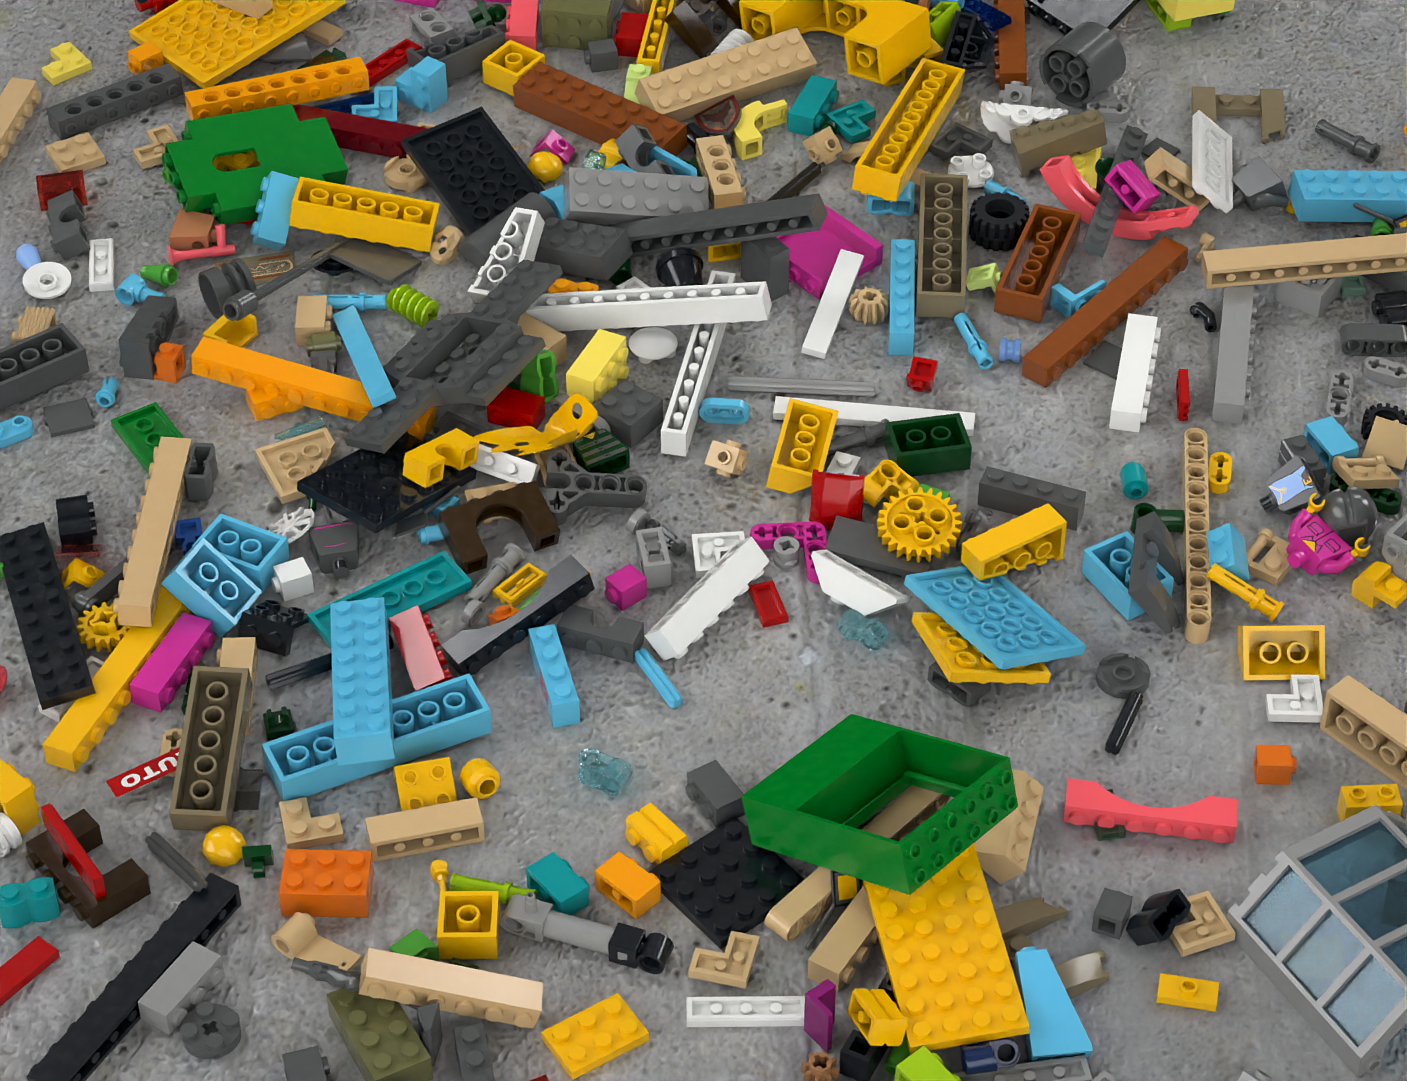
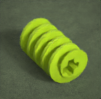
[386,284,440,328]

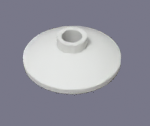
[23,262,72,299]

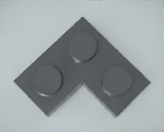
[928,122,993,160]

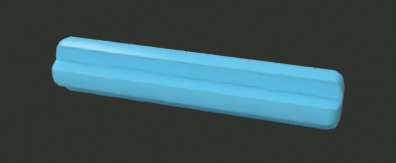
[634,648,683,709]

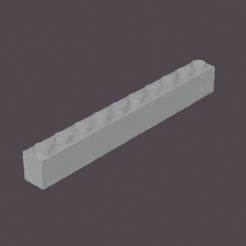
[1211,244,1259,424]

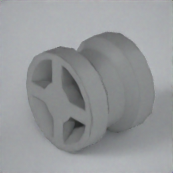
[773,536,800,569]

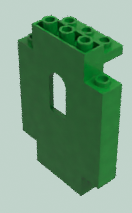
[162,104,348,225]

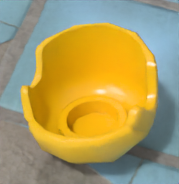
[527,151,563,184]
[202,825,246,867]

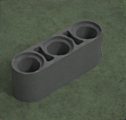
[1339,323,1407,357]

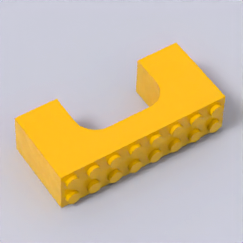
[739,0,932,85]

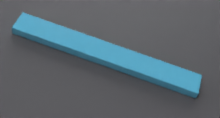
[332,305,396,408]

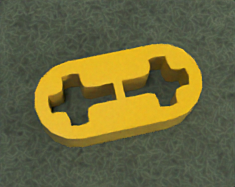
[1208,452,1232,494]

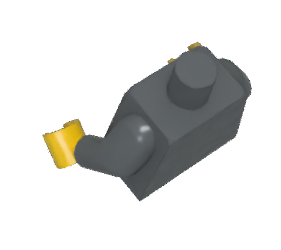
[1232,156,1295,214]

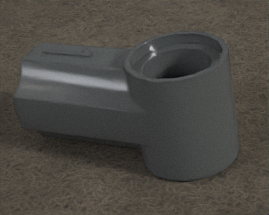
[311,350,337,374]

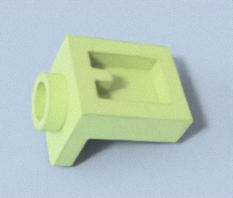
[966,263,1003,293]

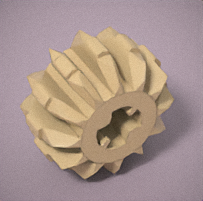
[849,286,890,325]

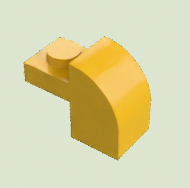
[1351,561,1407,609]

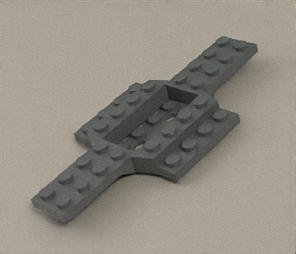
[344,260,563,453]

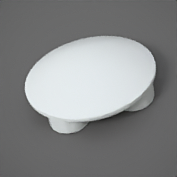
[948,153,994,188]
[629,327,678,364]

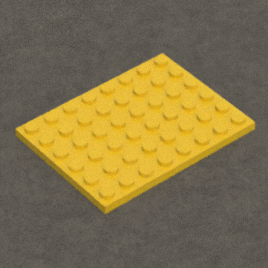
[128,0,346,88]

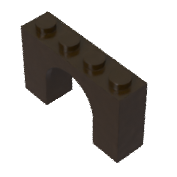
[438,480,560,575]
[26,809,151,929]

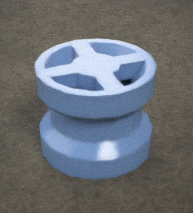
[999,337,1021,364]

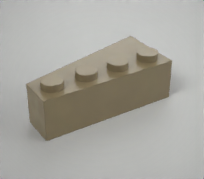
[1009,109,1107,178]

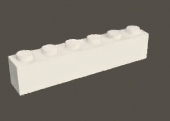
[1109,313,1161,432]
[645,536,770,661]

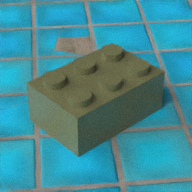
[541,0,612,50]

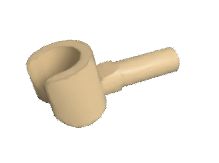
[1194,233,1215,262]

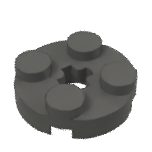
[956,506,993,554]
[180,1001,241,1059]

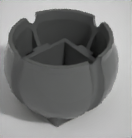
[1318,487,1378,546]

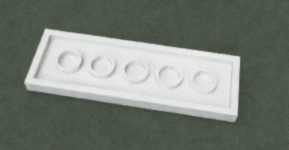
[1192,110,1233,213]

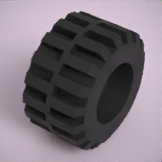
[969,192,1030,251]

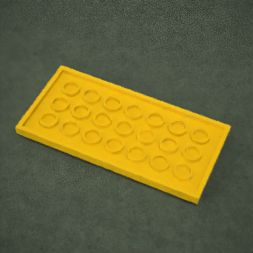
[863,843,1030,1054]

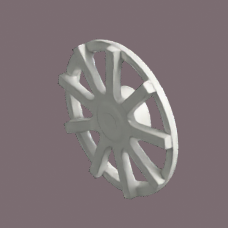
[268,507,315,544]

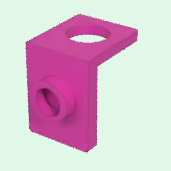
[529,129,575,164]

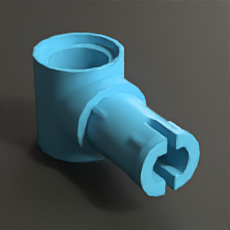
[115,273,165,305]

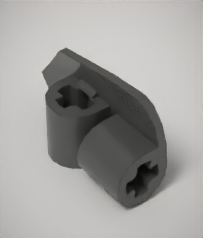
[257,31,313,65]

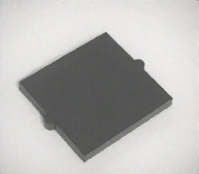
[1083,341,1122,380]
[43,398,95,438]

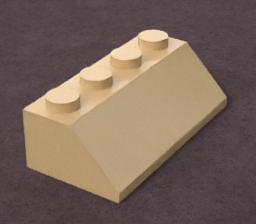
[974,769,1044,884]

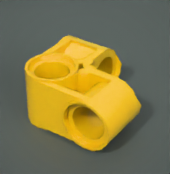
[864,459,920,508]

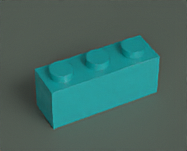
[788,75,839,136]

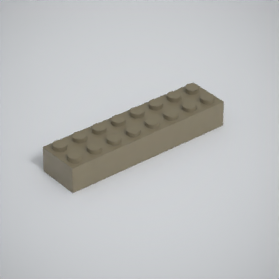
[916,173,968,318]

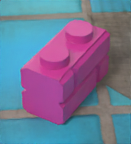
[1104,160,1161,214]

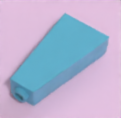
[1013,946,1093,1062]

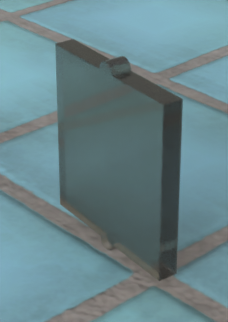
[233,767,264,812]

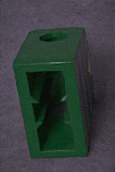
[573,429,630,474]

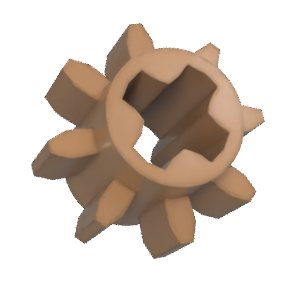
[801,1051,839,1081]

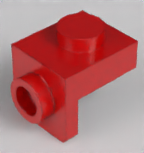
[906,356,938,392]

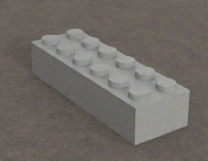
[563,167,709,226]

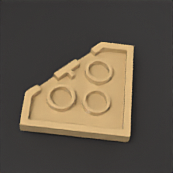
[255,427,336,504]

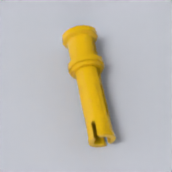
[1205,562,1285,622]

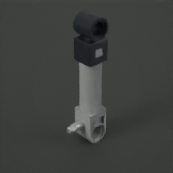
[499,892,674,974]

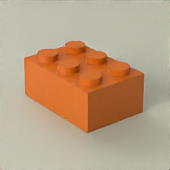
[279,849,374,918]

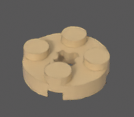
[384,155,428,194]

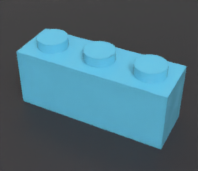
[251,171,299,251]

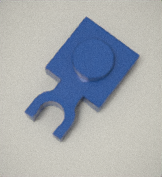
[175,517,203,556]

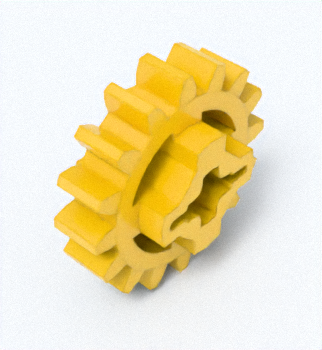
[77,602,132,652]

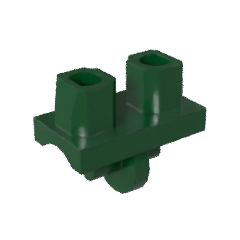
[468,0,506,29]

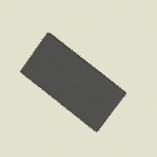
[825,515,934,577]

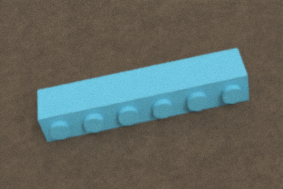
[888,239,915,356]

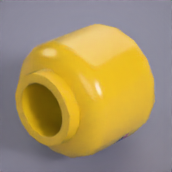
[460,758,501,800]

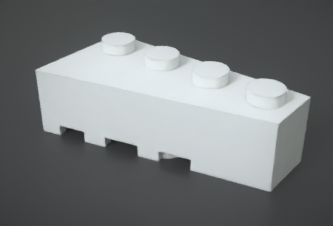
[467,207,545,303]

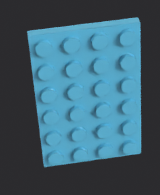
[904,566,1086,670]

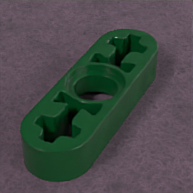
[1329,473,1402,515]

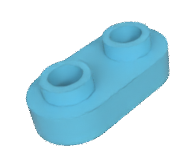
[699,398,750,424]
[0,415,34,449]

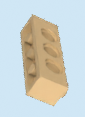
[696,135,746,209]

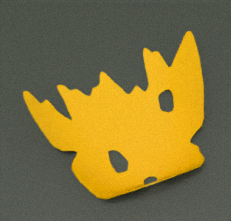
[474,393,598,456]

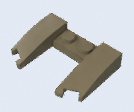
[1191,86,1285,144]
[995,897,1110,1000]

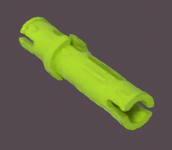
[449,873,537,905]

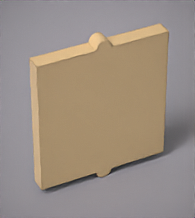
[1362,416,1407,471]

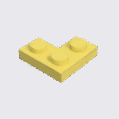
[41,41,92,85]

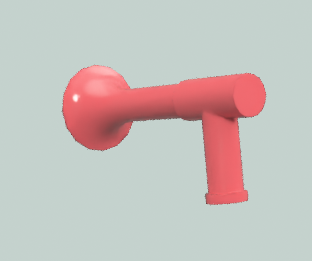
[167,224,235,266]

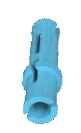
[314,292,388,312]
[953,313,993,369]

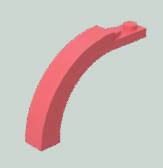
[1040,155,1199,240]

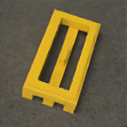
[492,562,548,607]

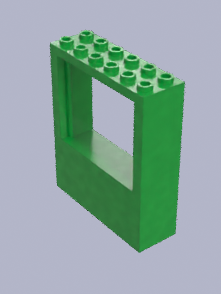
[741,714,1018,895]

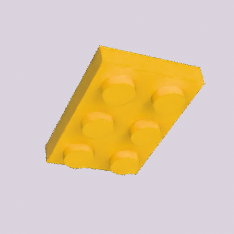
[541,993,650,1080]

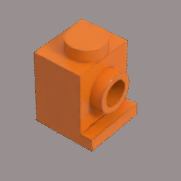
[153,342,186,383]

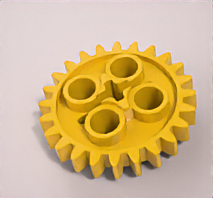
[877,487,962,563]

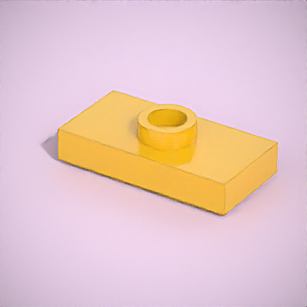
[1156,973,1219,1012]

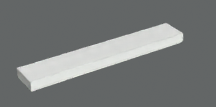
[801,249,864,359]

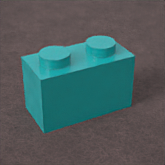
[526,852,590,915]

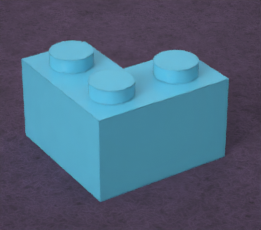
[394,56,448,114]

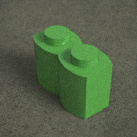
[520,349,559,403]

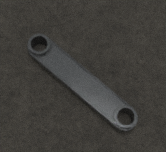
[72,540,175,616]

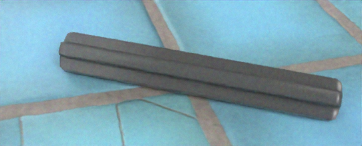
[145,832,208,892]

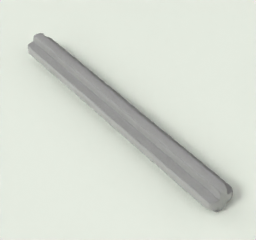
[727,376,876,397]

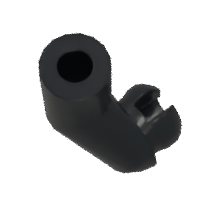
[1189,302,1217,332]

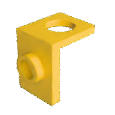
[60,557,106,589]

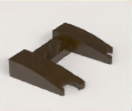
[664,0,742,59]

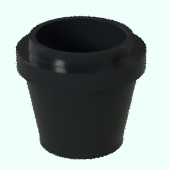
[655,248,703,287]

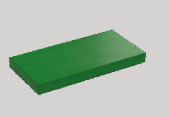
[110,402,184,475]

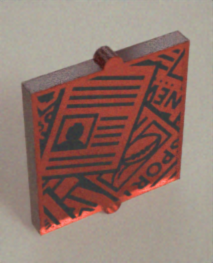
[55,544,103,558]

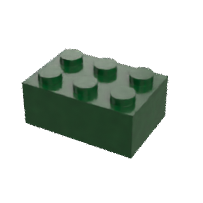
[884,413,972,477]

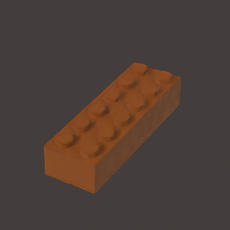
[994,203,1081,322]

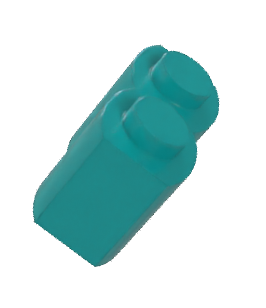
[0,877,60,928]

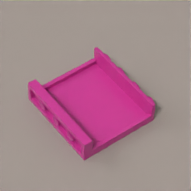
[776,204,883,300]

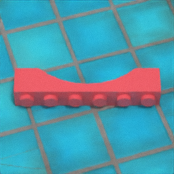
[1063,778,1238,843]

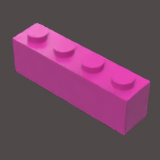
[129,612,215,713]

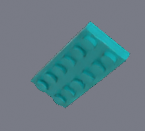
[307,550,472,649]

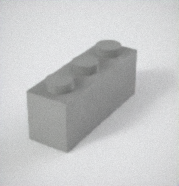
[138,941,224,1035]

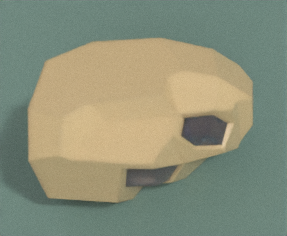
[430,225,464,266]

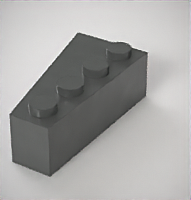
[406,25,506,83]
[118,295,179,380]

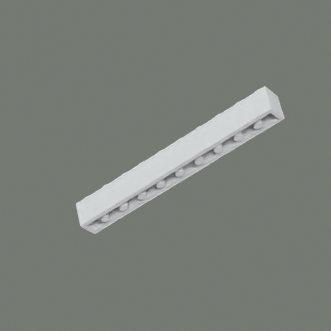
[661,270,736,457]
[526,281,772,331]

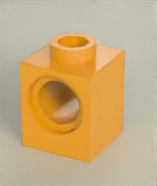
[127,41,164,75]

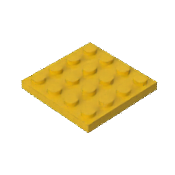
[911,612,1051,685]

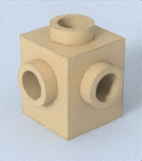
[802,126,843,165]
[704,439,748,478]

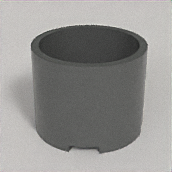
[1039,22,1126,107]

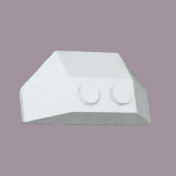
[811,549,910,617]

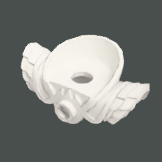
[980,101,1069,144]

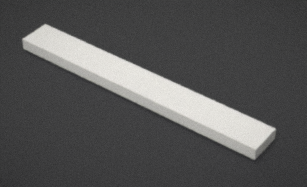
[773,396,975,436]

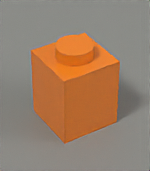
[1253,745,1297,785]

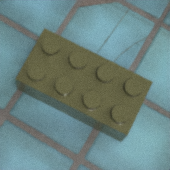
[326,988,433,1081]

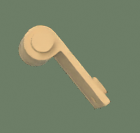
[271,912,363,971]

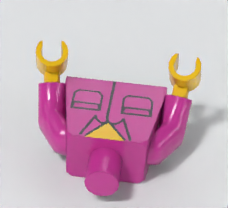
[1286,493,1371,575]

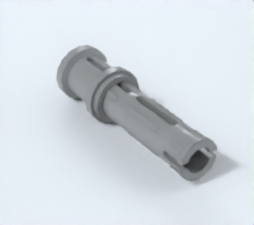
[464,543,525,604]

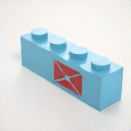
[528,624,580,728]

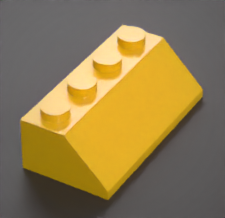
[766,398,839,494]

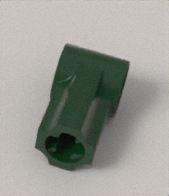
[1130,503,1185,535]

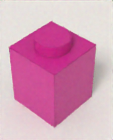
[605,564,647,611]

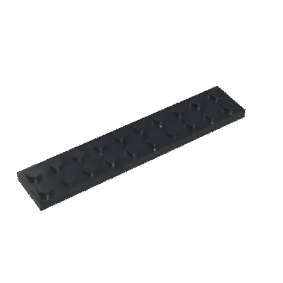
[0,522,96,710]

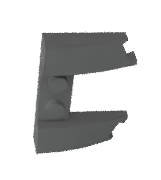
[1128,511,1184,635]

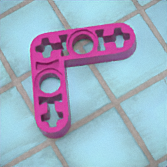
[750,521,827,584]

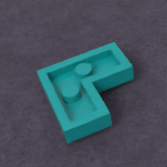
[826,99,876,143]

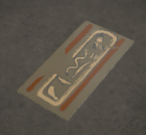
[214,251,295,284]

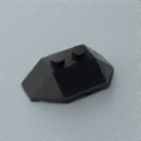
[940,10,995,74]

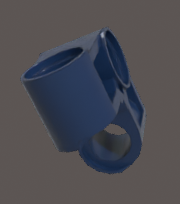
[960,1037,1020,1075]

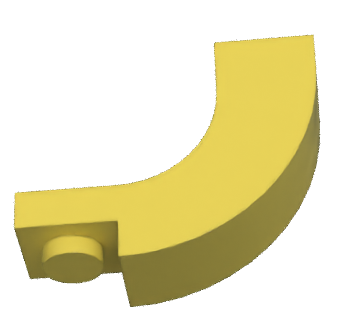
[733,99,788,160]

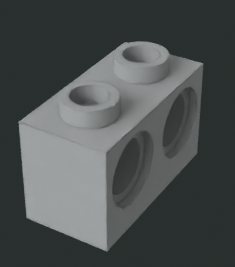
[409,7,456,47]
[636,527,671,589]

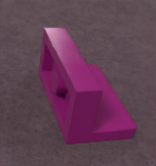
[804,979,836,1052]

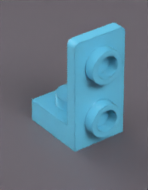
[1050,280,1106,318]

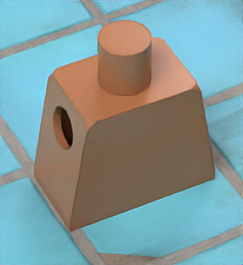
[169,209,228,251]

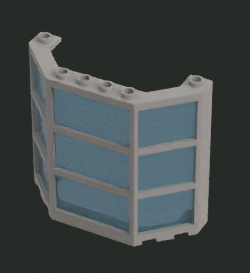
[1227,805,1407,1077]

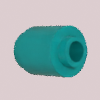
[1120,462,1149,500]

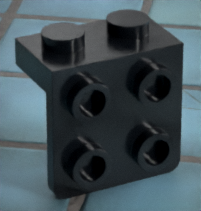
[238,600,308,657]

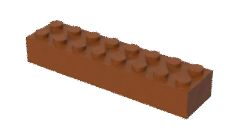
[513,62,687,156]

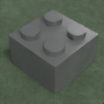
[592,379,663,448]

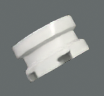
[0,812,22,858]

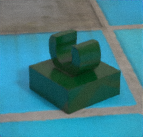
[263,706,294,741]
[242,845,274,878]

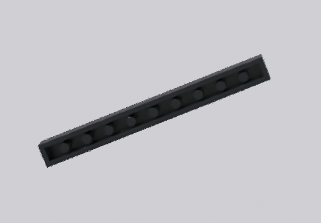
[27,872,242,1081]

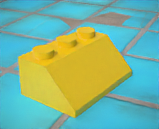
[1238,625,1325,680]

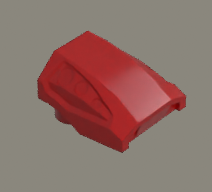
[809,469,865,531]

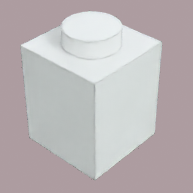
[271,557,314,602]

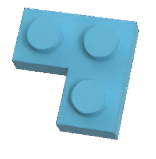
[352,86,398,123]

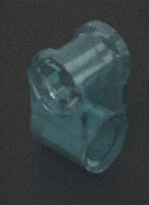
[578,748,633,796]

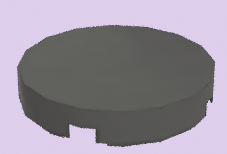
[1096,653,1151,699]

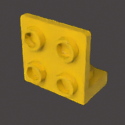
[393,757,457,811]

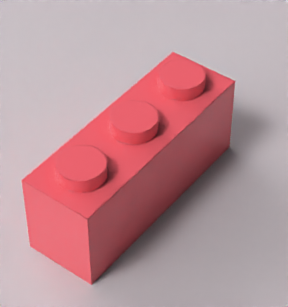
[505,0,539,51]

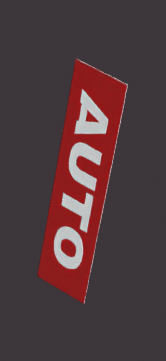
[105,747,180,798]

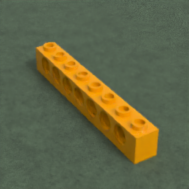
[184,57,369,120]

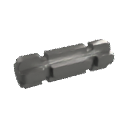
[645,519,687,556]

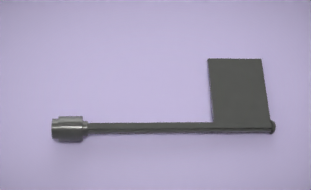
[222,237,422,321]

